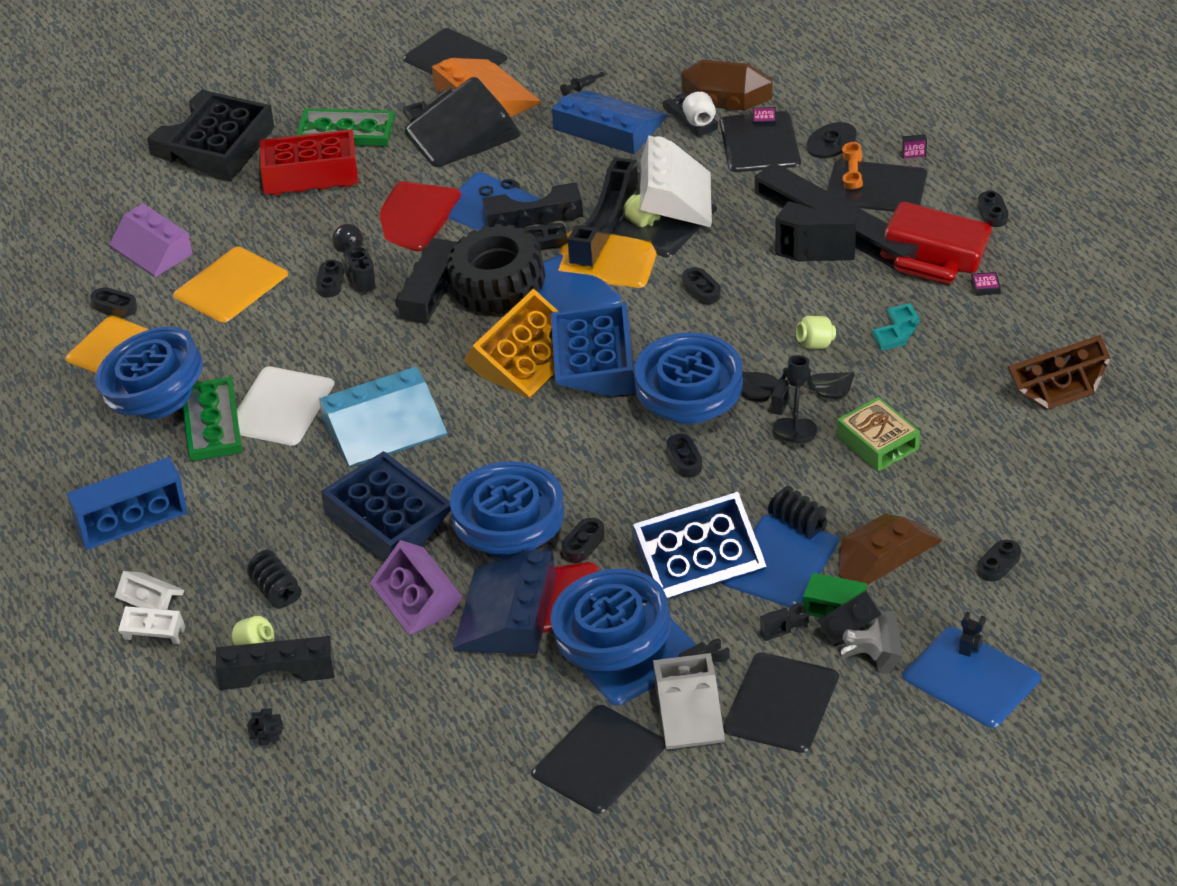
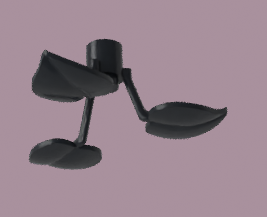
[741,355,854,443]

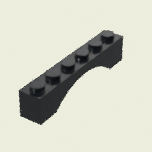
[567,157,638,267]

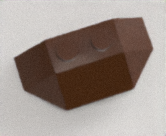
[681,59,773,111]
[1007,335,1111,410]
[838,514,942,585]

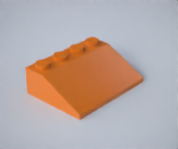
[432,58,541,117]

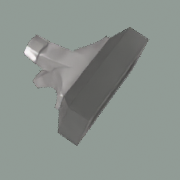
[841,611,903,673]

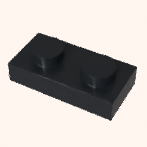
[817,590,882,645]

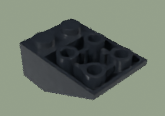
[775,201,856,262]

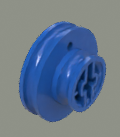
[95,326,203,419]
[634,332,743,424]
[450,461,564,558]
[551,569,671,672]

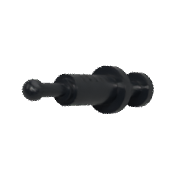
[560,72,605,96]

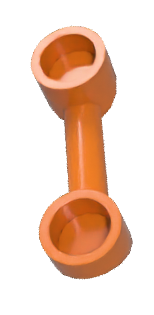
[842,142,863,189]

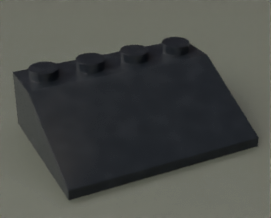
[165,92,275,181]

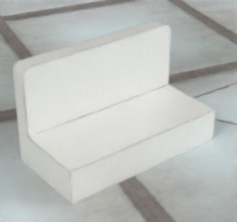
[115,571,184,610]

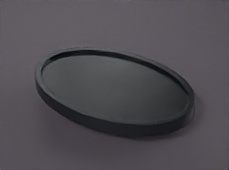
[807,122,857,159]

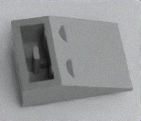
[653,653,725,750]

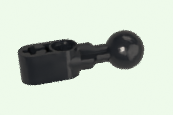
[332,224,376,292]

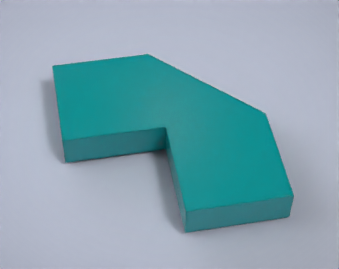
[872,303,920,351]

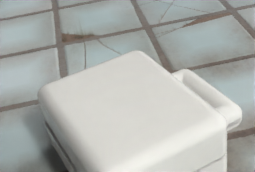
[237,366,334,445]

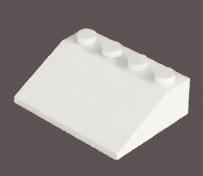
[640,136,712,227]

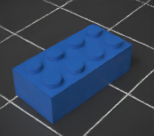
[67,457,188,550]

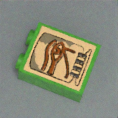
[837,397,920,472]

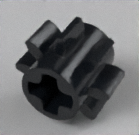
[247,708,284,745]

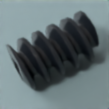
[767,486,827,539]
[247,549,302,609]

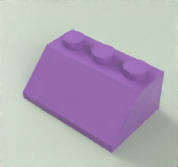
[109,204,192,277]
[370,540,463,635]

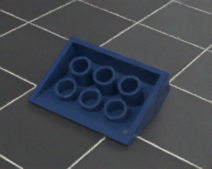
[321,451,451,562]
[453,550,556,654]

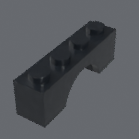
[147,89,210,163]
[482,182,583,228]
[216,636,335,690]

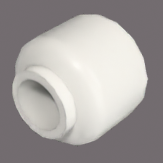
[682,92,716,126]

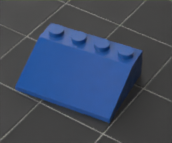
[552,90,668,154]
[551,302,636,396]
[632,492,766,599]

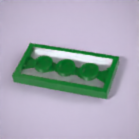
[296,108,395,146]
[183,376,243,461]

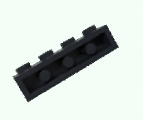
[395,238,458,323]

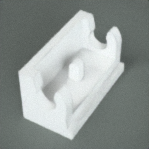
[118,606,186,645]

